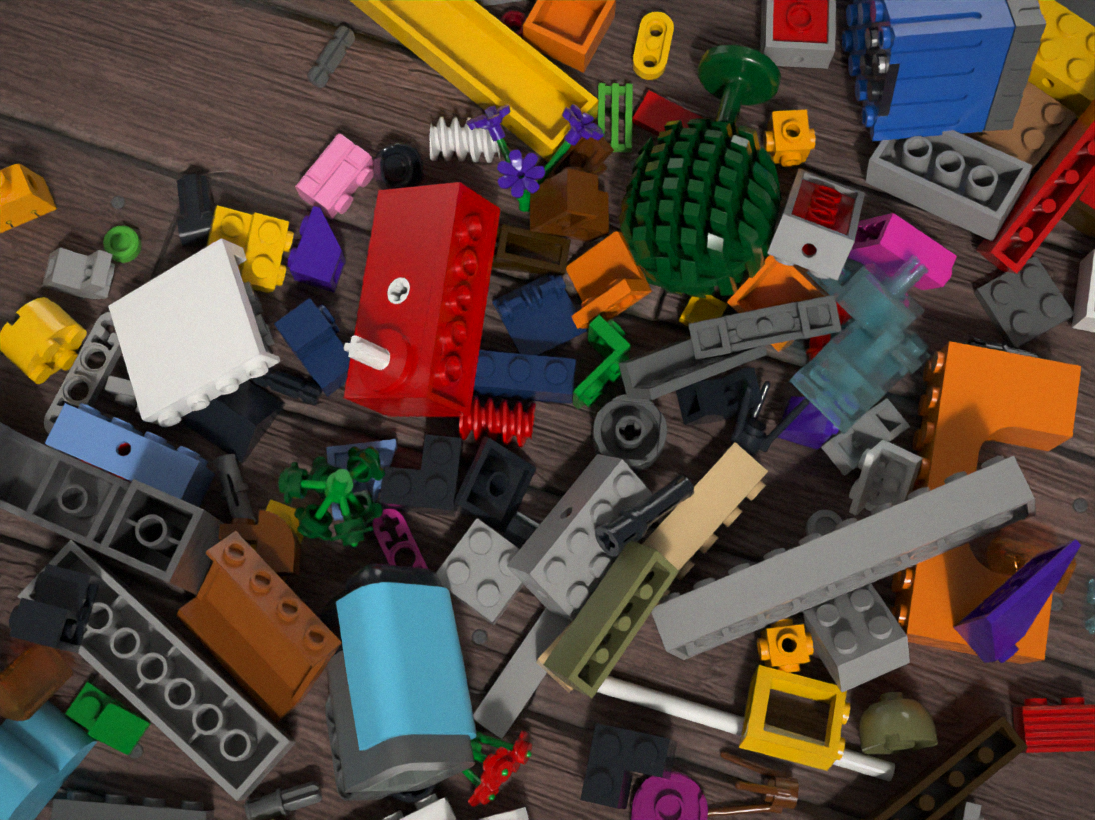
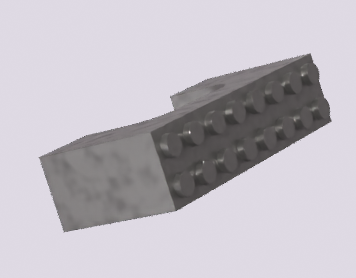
[0,422,224,595]

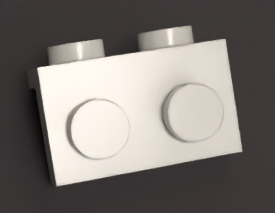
[849,440,923,516]

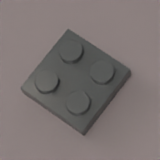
[974,256,1075,349]

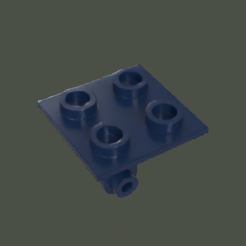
[492,274,587,356]

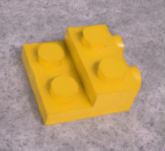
[206,205,294,293]

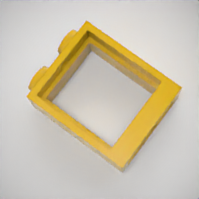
[739,665,850,771]

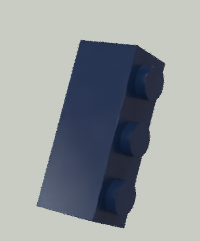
[473,350,576,404]

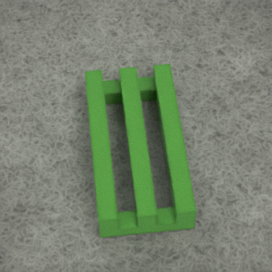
[598,83,633,152]

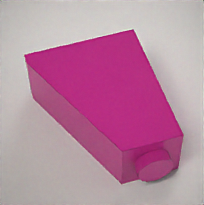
[848,213,957,290]

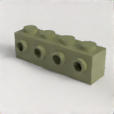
[543,541,679,698]

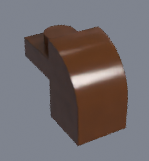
[219,510,301,577]

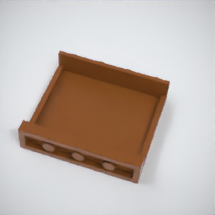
[176,531,342,723]

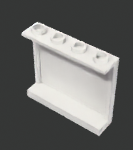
[108,238,281,427]

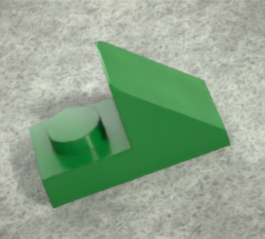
[65,682,151,755]

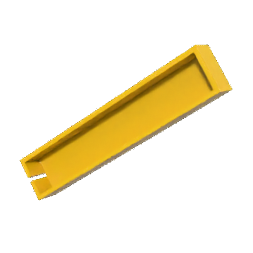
[349,0,599,162]

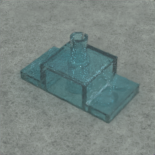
[806,255,931,374]
[789,319,910,434]

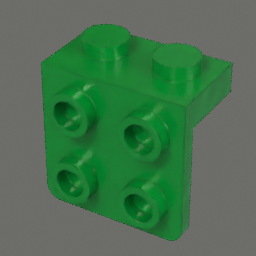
[573,315,631,410]

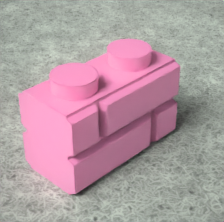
[295,133,373,219]

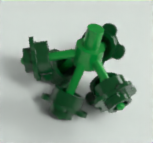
[278,446,385,547]

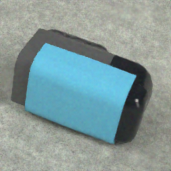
[321,563,477,801]

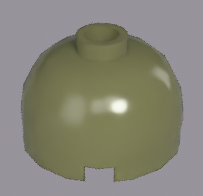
[860,692,938,755]

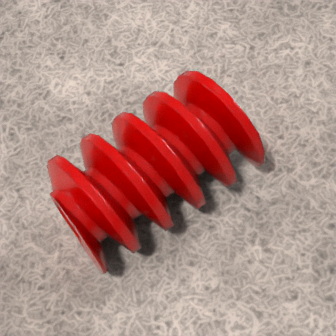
[459,395,536,447]

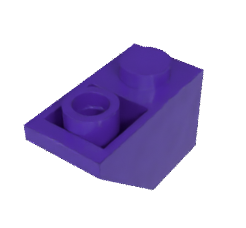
[288,206,346,293]
[777,396,843,450]

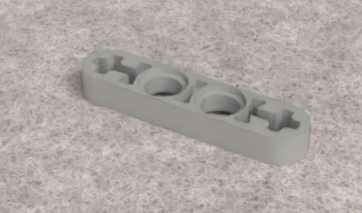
[44,312,122,434]

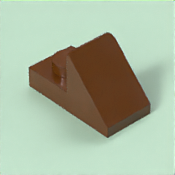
[548,137,614,178]

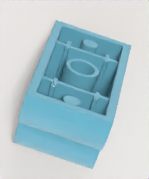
[0,695,98,820]

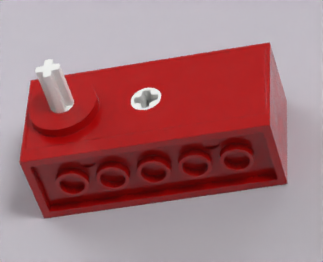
[344,182,500,417]

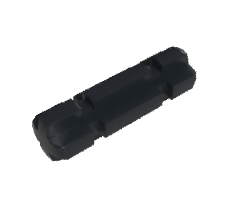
[252,368,322,406]

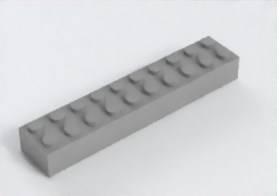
[651,456,1036,660]

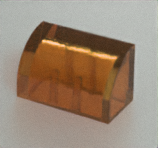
[987,535,1077,594]
[0,644,74,721]

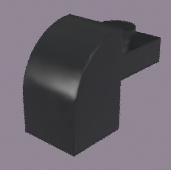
[676,368,763,425]

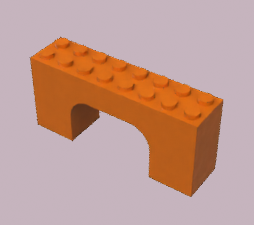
[889,341,1081,664]

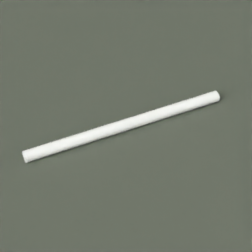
[597,676,895,782]

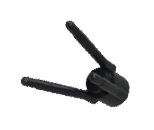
[730,381,810,456]

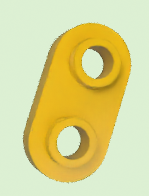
[632,12,674,80]

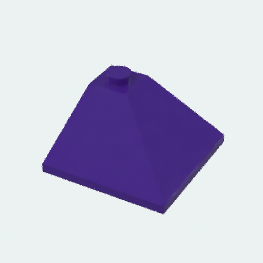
[953,539,1081,663]

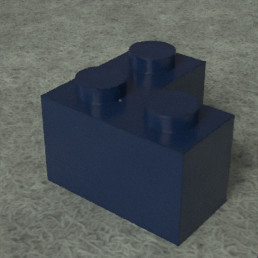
[274,298,350,397]

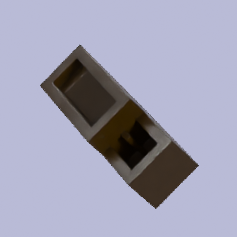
[492,224,571,275]

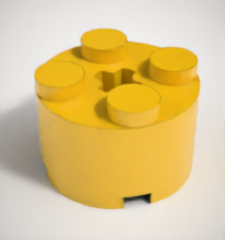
[0,297,87,384]

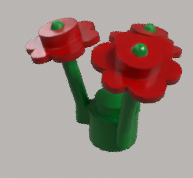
[462,730,532,807]

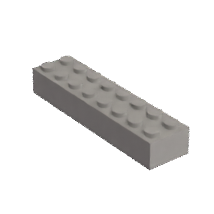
[18,540,297,801]

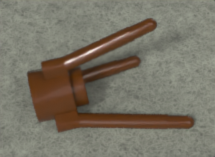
[708,751,799,816]

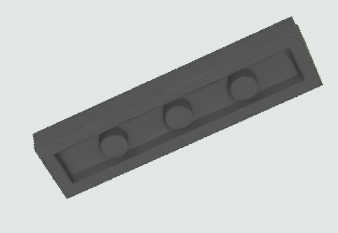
[619,336,767,400]

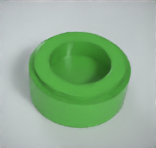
[103,226,141,263]

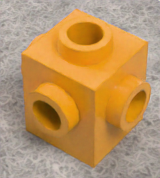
[763,109,815,167]
[757,619,814,673]

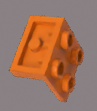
[566,231,652,329]

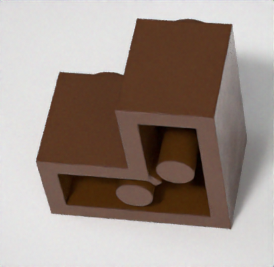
[530,166,609,242]

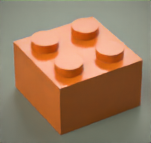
[523,0,616,73]
[727,255,836,352]

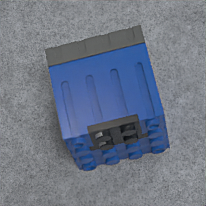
[842,0,1046,141]

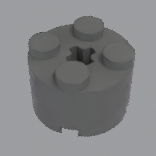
[592,394,667,473]

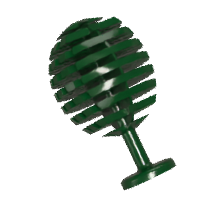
[618,45,782,298]

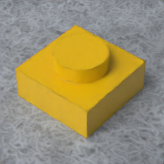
[679,295,728,327]

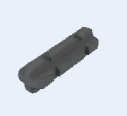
[307,25,355,88]

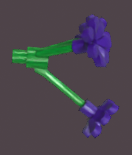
[466,104,604,212]

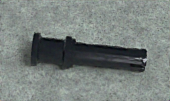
[595,475,694,557]

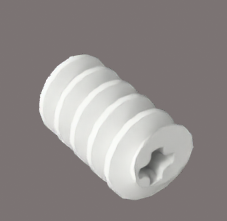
[430,117,501,163]

